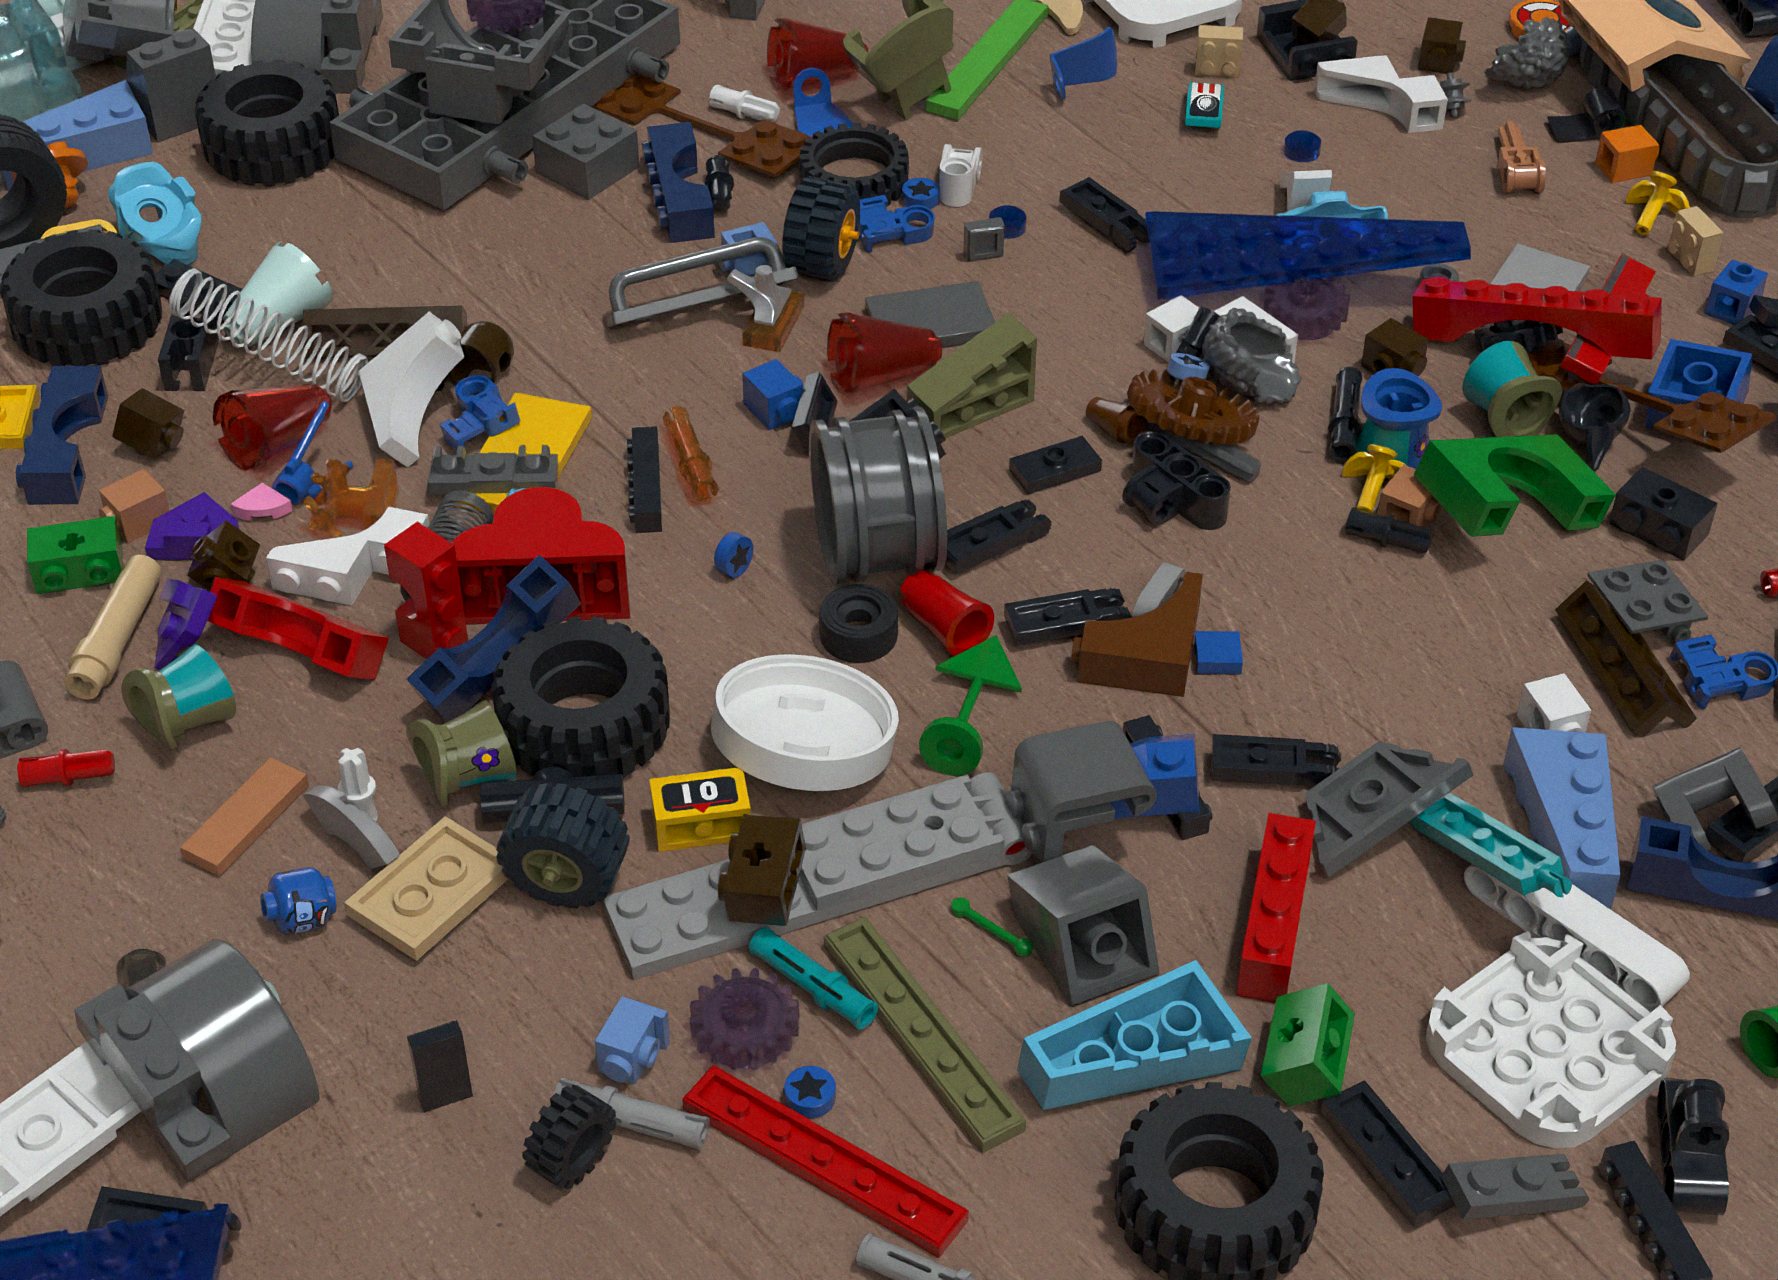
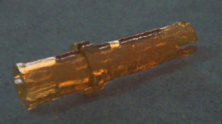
[663,406,719,502]

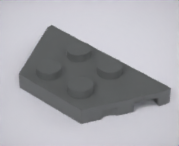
[1305,741,1473,878]

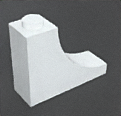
[359,312,464,468]

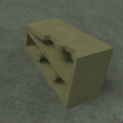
[907,312,1037,439]

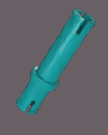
[749,927,878,1030]

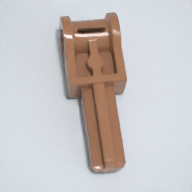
[1497,121,1546,193]

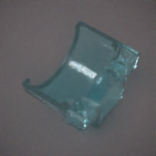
[0,0,83,122]

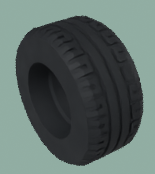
[0,114,67,249]

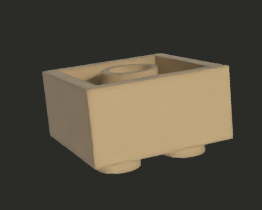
[1195,25,1243,77]
[1668,206,1724,277]

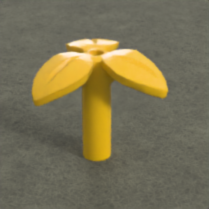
[1625,171,1690,235]
[1342,444,1405,513]

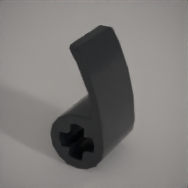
[1547,86,1626,142]

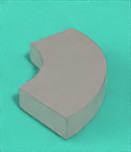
[302,785,400,869]

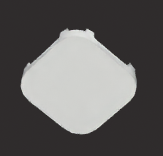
[1082,0,1242,48]
[1425,931,1676,1149]

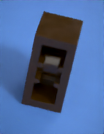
[718,814,806,926]

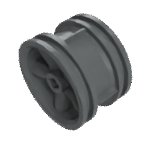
[809,407,947,585]

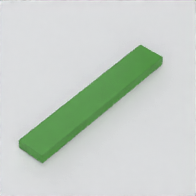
[926,0,1048,120]

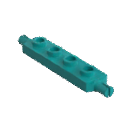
[1410,792,1572,898]

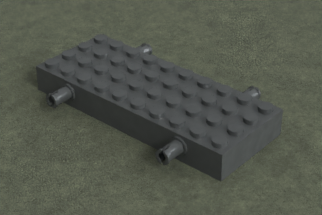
[329,0,680,210]

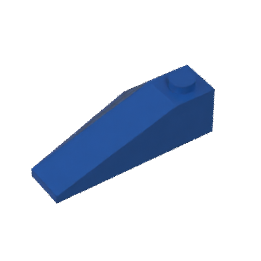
[1011,734,1200,818]

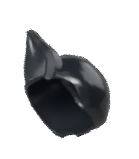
[1557,384,1631,471]

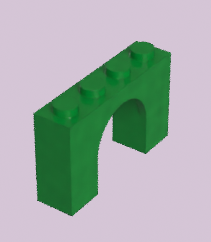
[1414,434,1616,537]

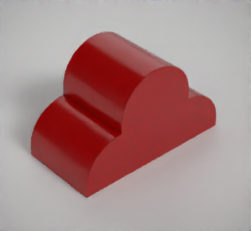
[451,487,631,625]

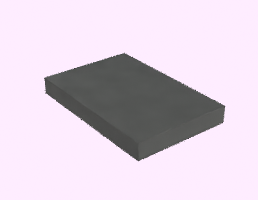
[865,281,995,356]

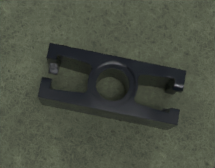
[158,297,222,391]

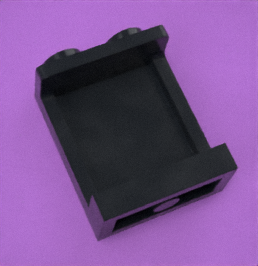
[1256,0,1358,81]

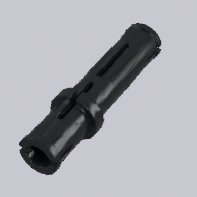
[1328,367,1363,462]

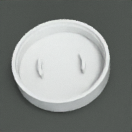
[711,654,899,791]

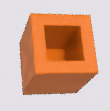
[1595,125,1659,183]

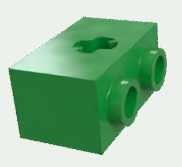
[27,516,124,594]
[1261,983,1355,1107]

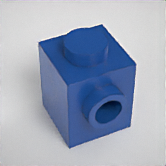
[1705,259,1768,325]
[742,359,804,430]

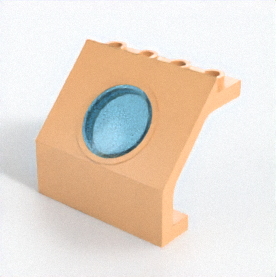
[1559,0,1753,92]

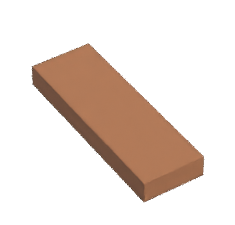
[180,757,309,876]

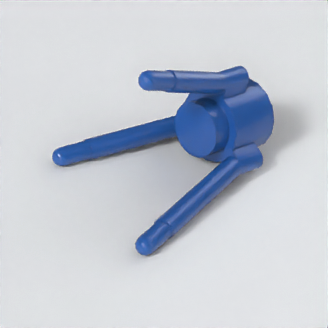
[272,401,353,505]

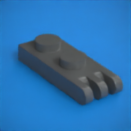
[1441,1154,1589,1220]

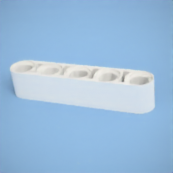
[1464,864,1690,1012]

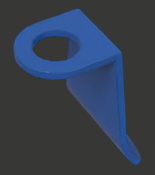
[1050,27,1117,101]
[793,68,853,137]

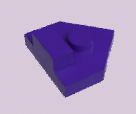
[145,492,240,560]
[154,578,217,670]

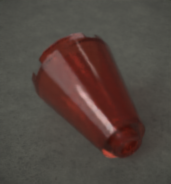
[767,18,868,90]
[827,312,942,394]
[212,383,332,471]

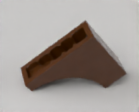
[1071,572,1203,697]

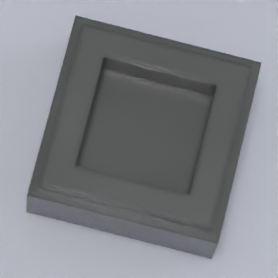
[963,217,1005,262]

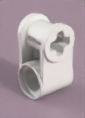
[939,144,983,207]

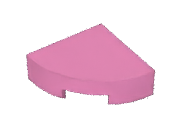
[230,483,293,521]

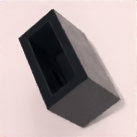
[1609,467,1718,561]

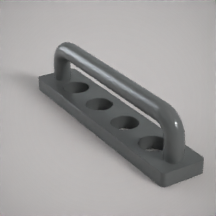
[605,237,799,328]

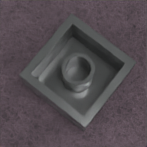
[532,103,640,200]

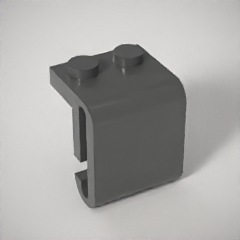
[1006,721,1157,863]

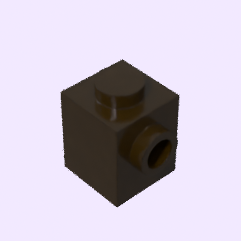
[1292,0,1347,45]
[1418,17,1466,74]
[1361,318,1429,376]
[112,388,185,459]

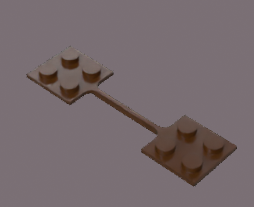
[591,74,813,178]
[1527,339,1777,453]

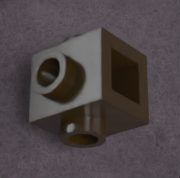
[187,520,260,591]

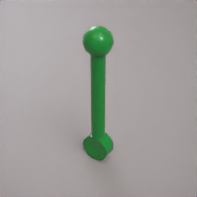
[951,897,1033,957]

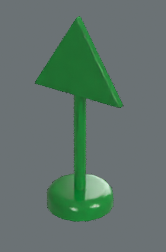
[919,635,1022,776]

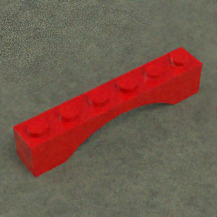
[1412,277,1662,360]

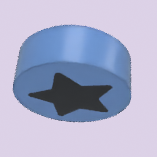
[1167,353,1210,381]

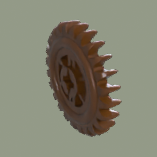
[1127,369,1260,445]

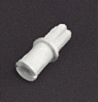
[709,84,780,122]
[338,748,378,821]

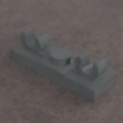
[428,445,559,494]

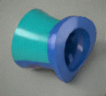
[1356,368,1442,469]

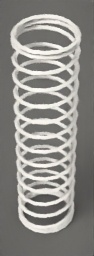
[169,268,368,403]

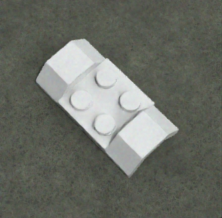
[0,1041,141,1216]

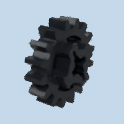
[1474,320,1563,353]

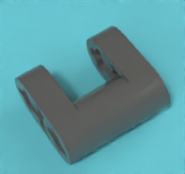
[0,660,48,759]
[1652,747,1778,850]

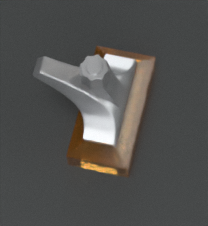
[727,265,805,352]

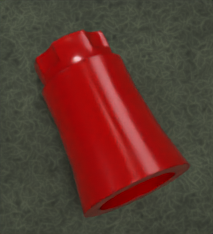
[900,569,995,656]

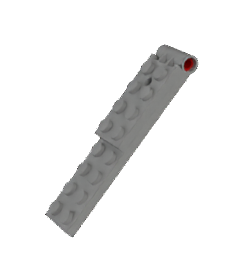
[603,772,1034,980]

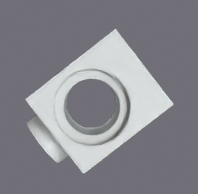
[1517,673,1591,733]

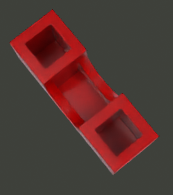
[384,521,468,659]

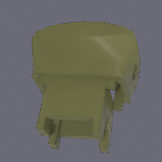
[843,0,954,120]

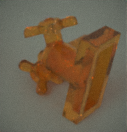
[303,459,399,538]

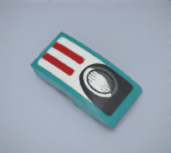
[1185,82,1224,128]

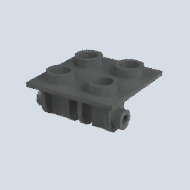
[1587,560,1708,642]

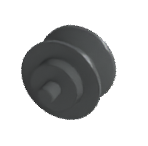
[1440,73,1471,117]

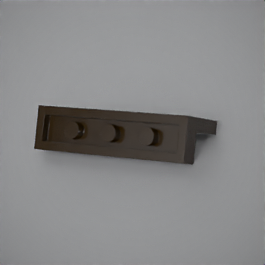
[303,305,467,359]
[1555,580,1697,737]

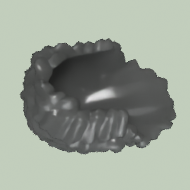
[1484,17,1569,89]
[1202,308,1302,404]

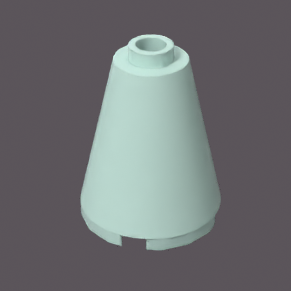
[223,241,334,347]

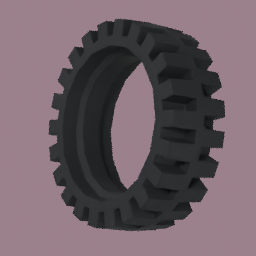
[799,123,909,207]

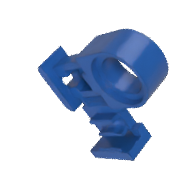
[858,195,935,252]
[440,375,520,454]
[1670,634,1778,709]

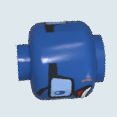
[260,867,336,935]

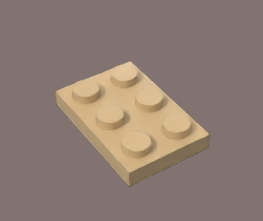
[344,816,508,961]

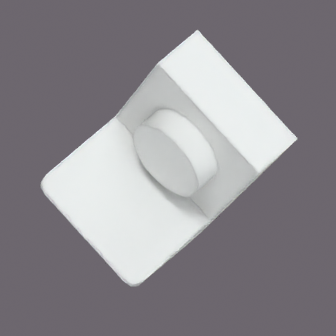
[1279,170,1332,211]

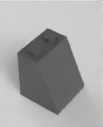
[127,29,216,143]
[1007,845,1160,1005]

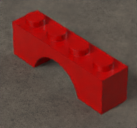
[207,577,389,680]
[1236,812,1316,1003]

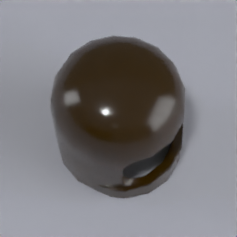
[448,321,514,395]

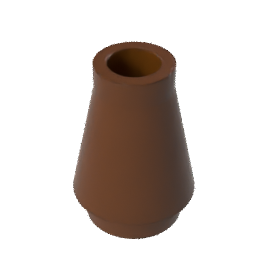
[1086,397,1147,443]

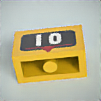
[649,767,751,852]

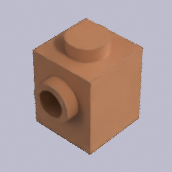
[1377,464,1442,527]
[99,469,170,543]

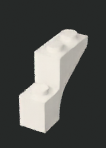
[1314,55,1448,133]
[1143,295,1298,363]
[266,507,429,606]

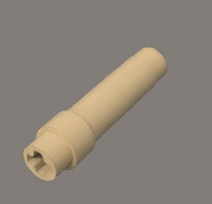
[64,555,162,699]

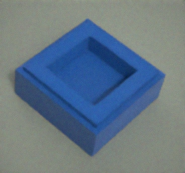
[1194,631,1243,674]

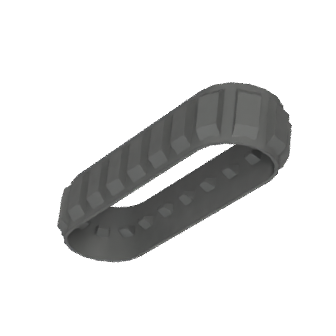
[1579,5,1778,219]

